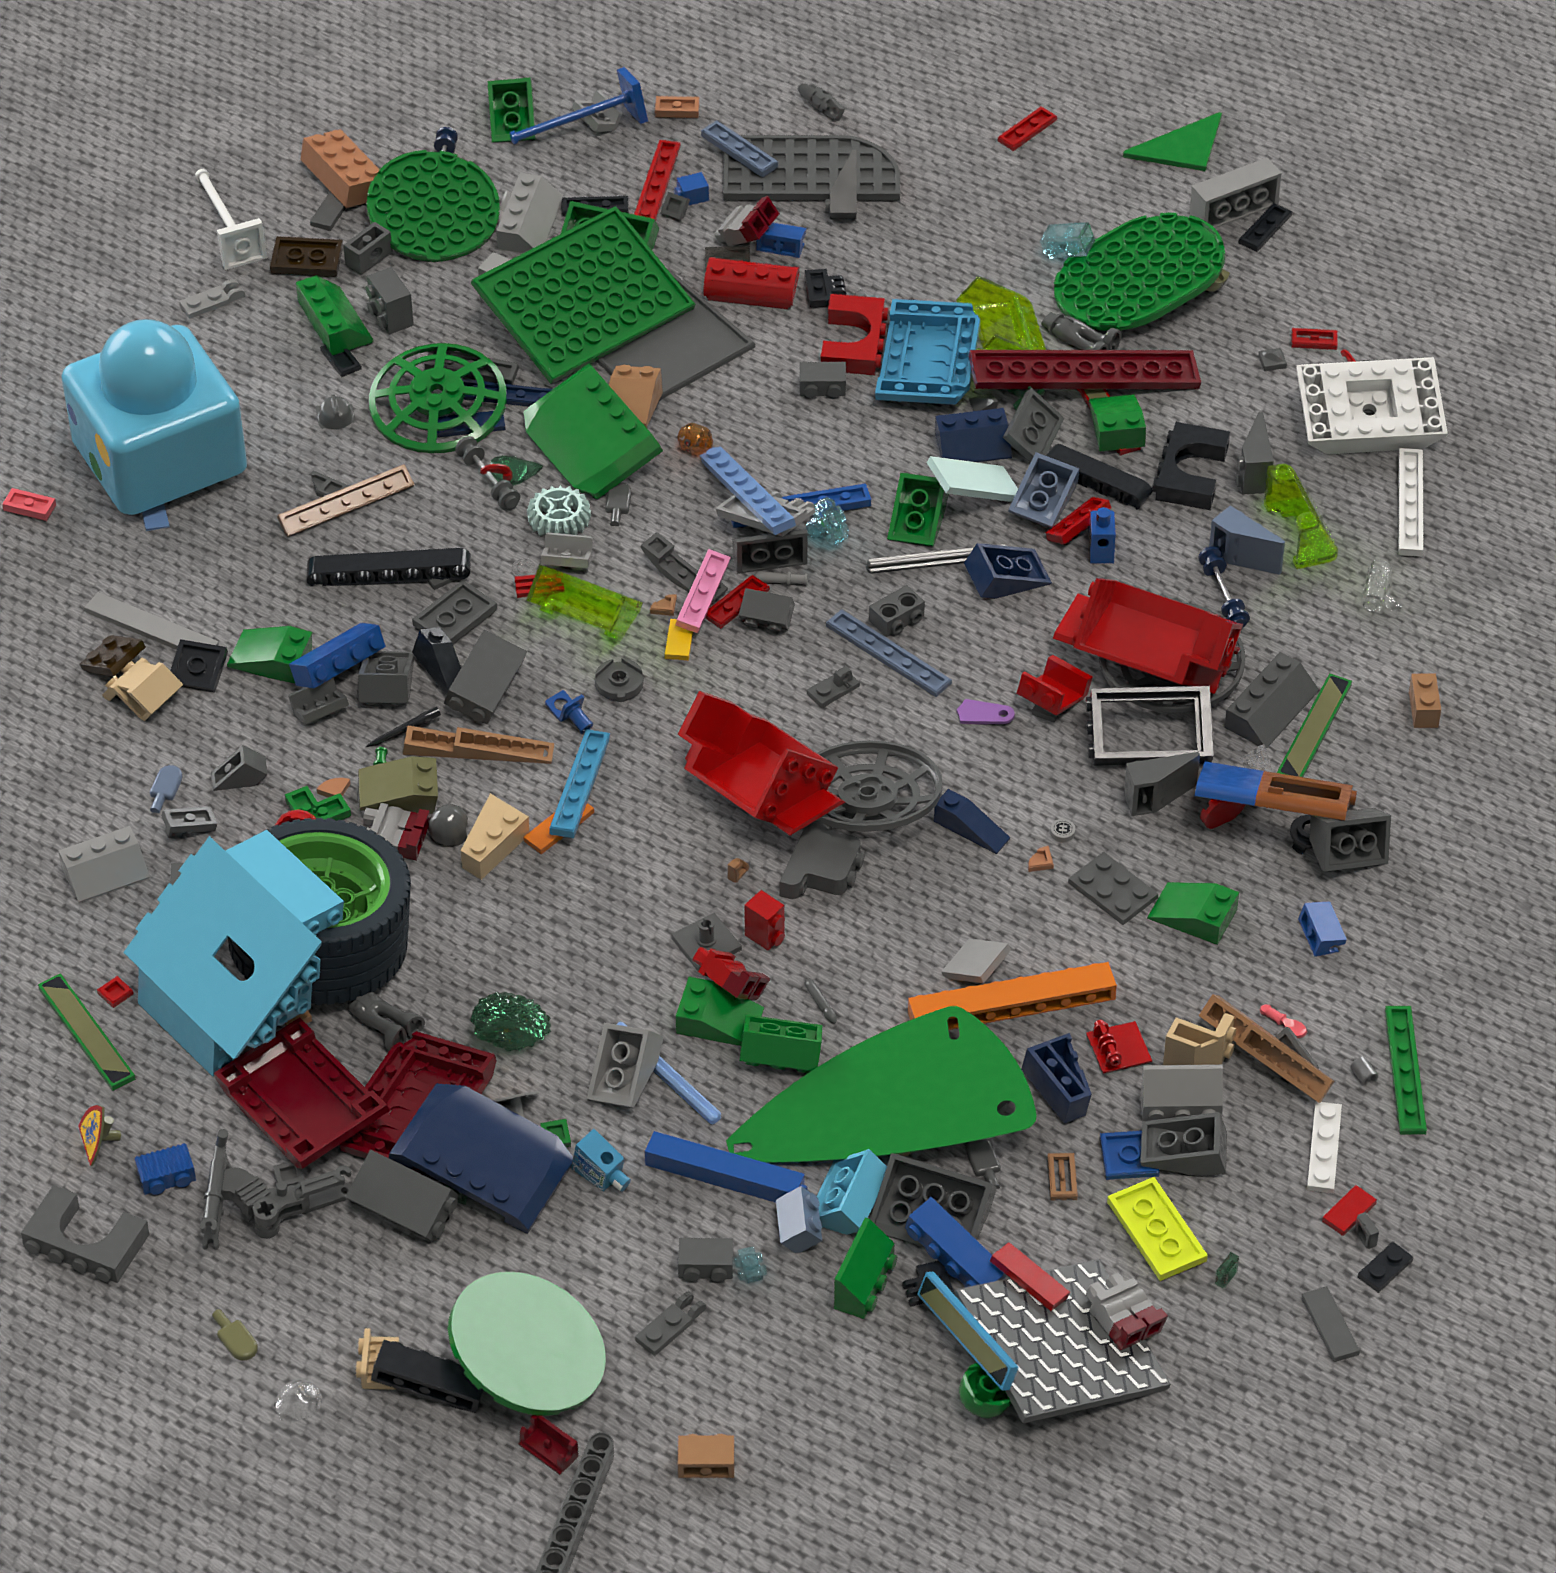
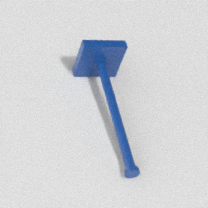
[509,67,648,144]

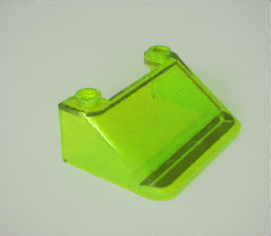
[956,276,1046,350]

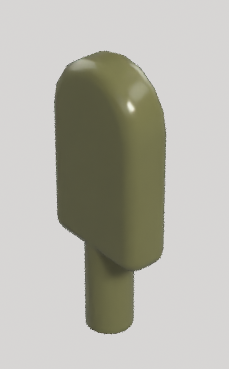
[212,1309,258,1361]

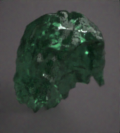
[470,992,551,1052]

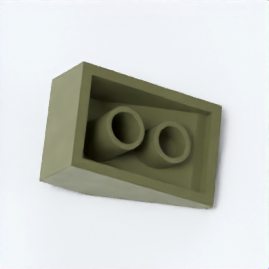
[358,756,438,814]

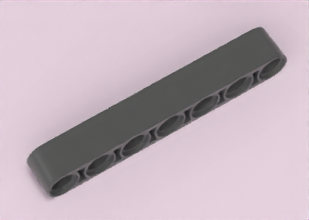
[535,1432,614,1573]

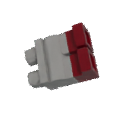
[714,196,780,248]
[363,803,430,861]
[1086,1272,1168,1350]

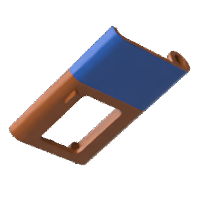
[1195,761,1357,820]

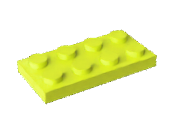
[1107,1177,1208,1281]

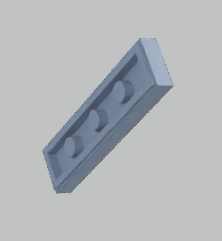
[701,120,778,178]

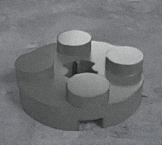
[595,659,644,702]

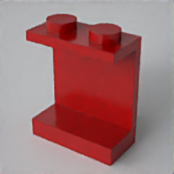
[1016,655,1093,716]

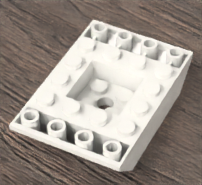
[1296,357,1448,454]

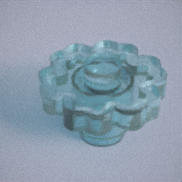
[806,497,849,545]

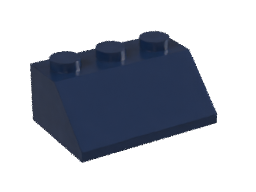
[935,408,1012,462]

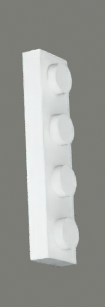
[1307,1101,1342,1194]

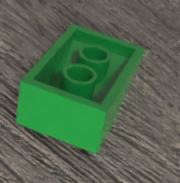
[487,77,536,143]
[1089,394,1146,451]
[887,473,949,547]
[227,626,312,684]
[1147,882,1239,945]
[676,977,764,1046]

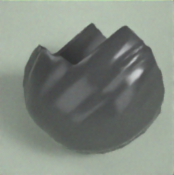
[428,804,468,846]

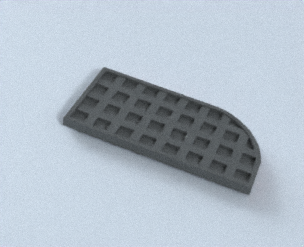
[723,135,900,200]

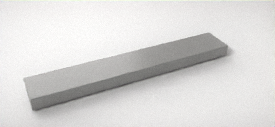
[84,592,219,650]

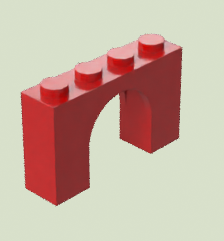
[821,294,889,375]

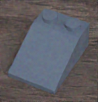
[1008,452,1079,528]

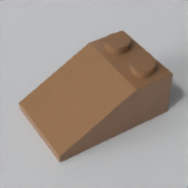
[609,365,663,428]

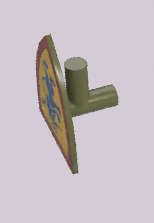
[78,1105,121,1166]

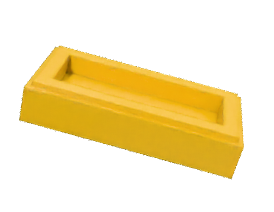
[665,619,693,661]

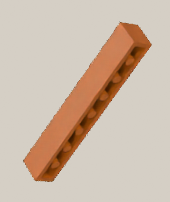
[908,962,1117,1030]

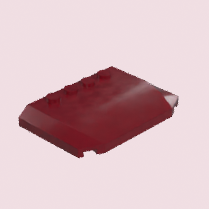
[339,1031,497,1175]

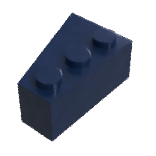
[1021,1033,1092,1124]

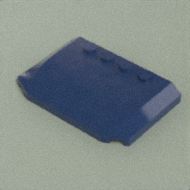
[389,1083,573,1234]

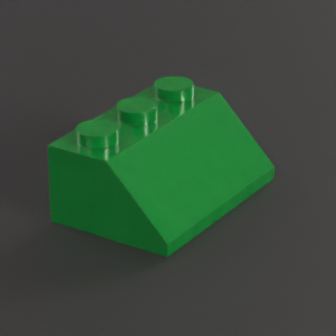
[739,1014,823,1073]
[834,1217,898,1319]

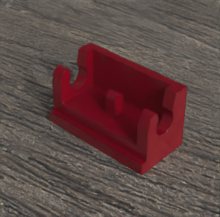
[518,1415,579,1475]

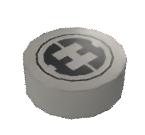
[1050,819,1076,842]

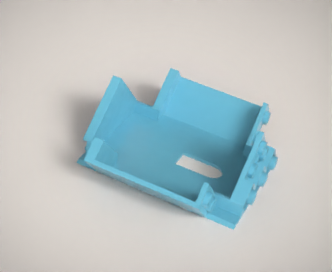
[123,830,344,1076]

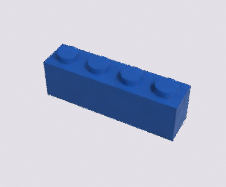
[289,623,386,688]
[905,1197,1006,1288]

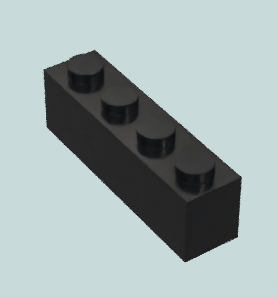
[371,1339,484,1413]

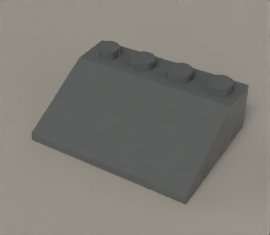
[870,1153,997,1247]

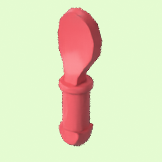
[1260,1004,1307,1038]

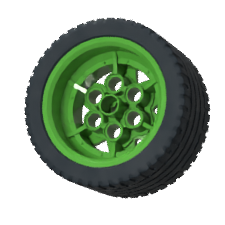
[228,818,411,1005]

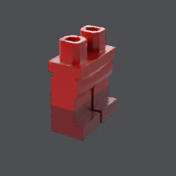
[692,947,770,1000]

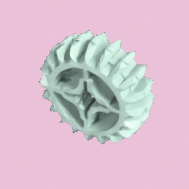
[527,485,591,536]

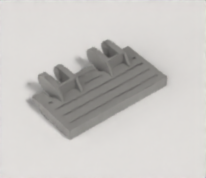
[716,488,816,537]

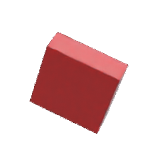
[97,976,134,1008]

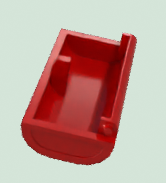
[703,257,800,309]

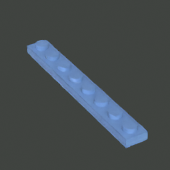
[700,446,796,535]

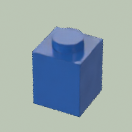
[674,172,709,206]

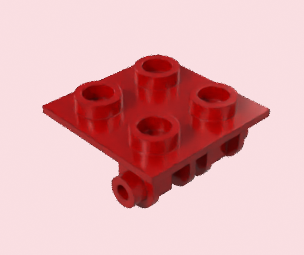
[1086,1020,1152,1073]

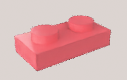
[2,488,56,521]

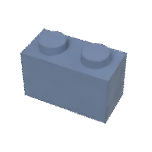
[776,1186,822,1253]

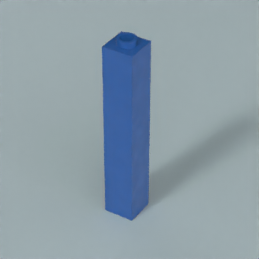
[645,1131,808,1203]

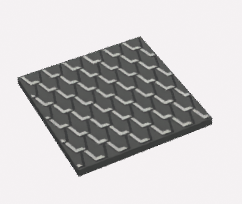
[954,1259,1171,1423]

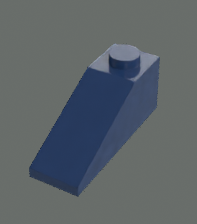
[934,789,1010,854]

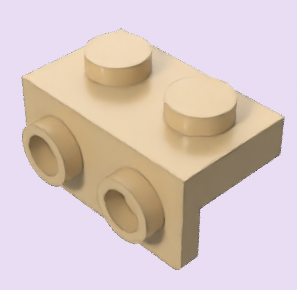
[356,1328,399,1390]

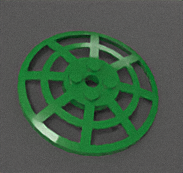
[369,343,507,453]

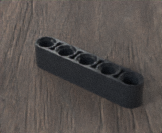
[1045,444,1152,510]

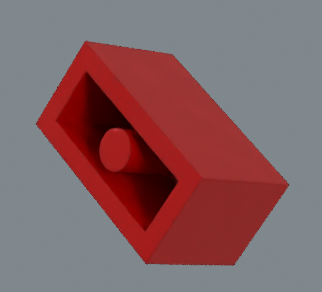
[744,890,785,951]

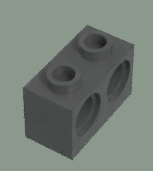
[869,585,925,637]

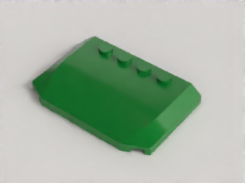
[523,364,663,499]

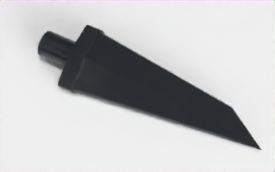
[366,706,441,747]

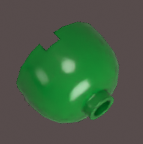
[959,1363,1012,1418]

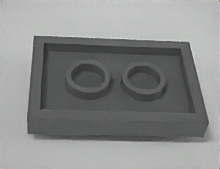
[1003,388,1064,462]
[412,580,497,644]
[1068,852,1158,925]

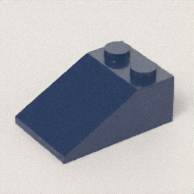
[964,543,1052,599]

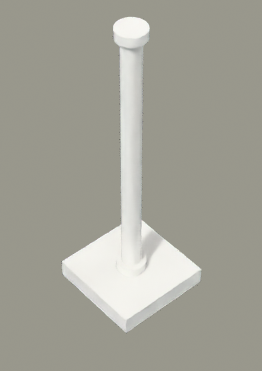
[195,169,267,270]

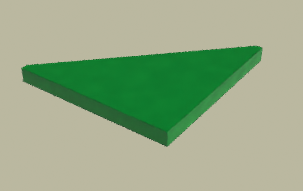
[1123,112,1222,172]

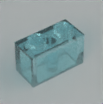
[1040,222,1095,258]

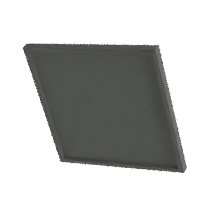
[596,271,755,401]

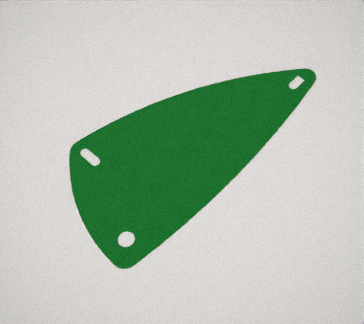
[726,1006,1037,1163]

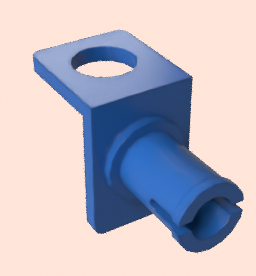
[545,690,593,734]

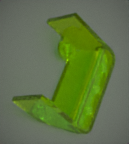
[526,564,643,639]

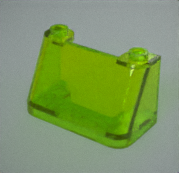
[1264,464,1338,569]

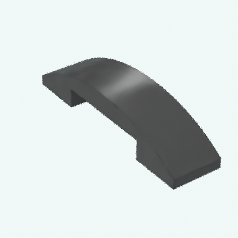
[641,532,728,604]

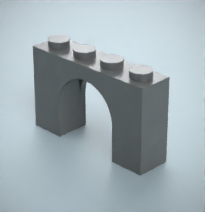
[21,1185,150,1283]

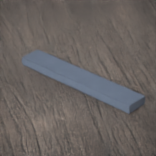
[826,609,952,697]

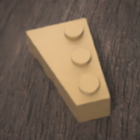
[461,793,530,880]

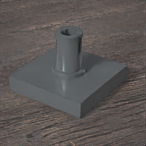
[671,912,742,971]

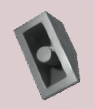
[211,745,268,791]

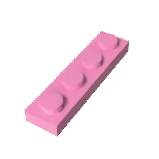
[676,549,731,633]

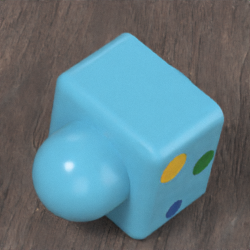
[62,319,247,515]

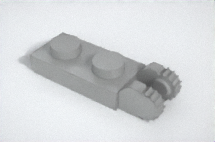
[179,279,245,319]

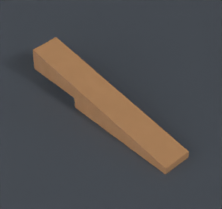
[403,726,554,764]
[1199,994,1334,1103]

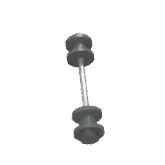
[455,436,520,510]

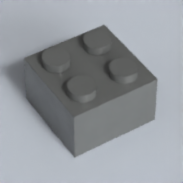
[365,267,414,335]

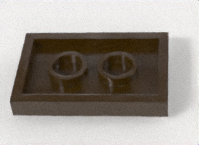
[270,236,343,277]

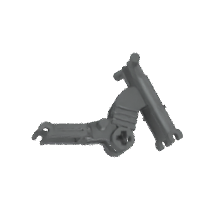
[200,1129,351,1250]

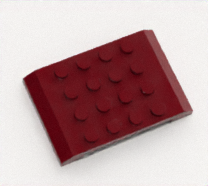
[214,1017,389,1169]

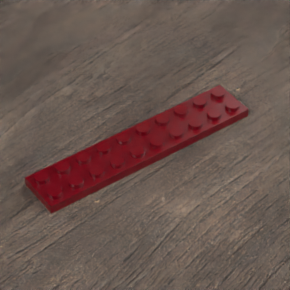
[969,350,1201,389]

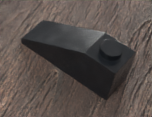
[412,627,461,695]

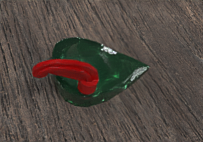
[480,455,543,486]

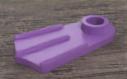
[957,699,1015,725]

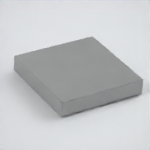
[941,939,1011,983]

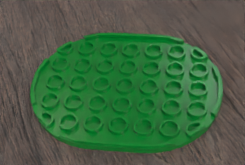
[1054,212,1226,331]

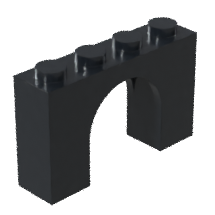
[1152,422,1230,510]

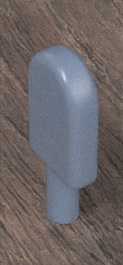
[150,765,183,813]

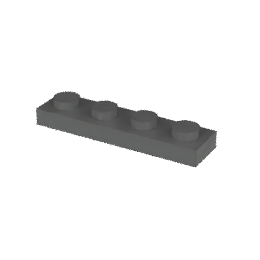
[424,350,519,385]

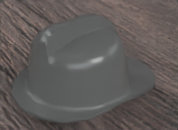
[316,395,355,429]

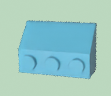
[817,1149,887,1235]

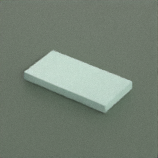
[927,456,1018,502]

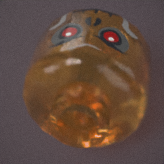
[678,423,713,456]

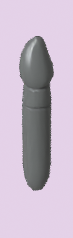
[805,978,837,1024]

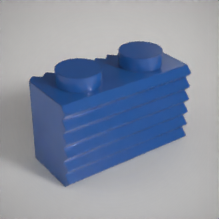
[134,1143,196,1195]

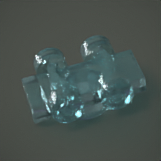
[734,1247,767,1283]

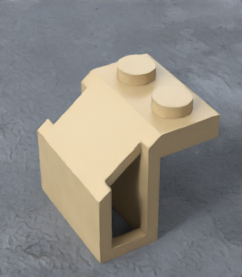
[102,658,183,721]
[1163,1013,1237,1065]

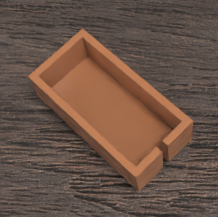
[300,129,379,208]

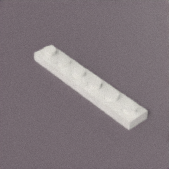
[1398,448,1423,557]

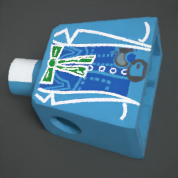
[571,1129,631,1192]

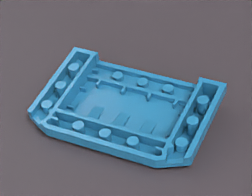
[875,299,980,405]

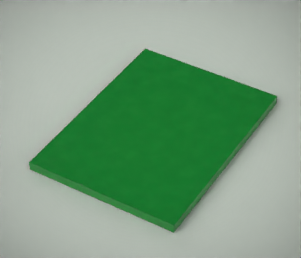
[471,206,696,384]

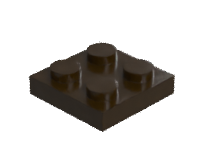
[79,635,146,676]

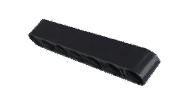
[306,548,471,586]

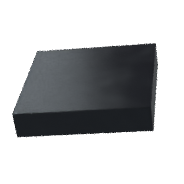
[170,639,228,693]

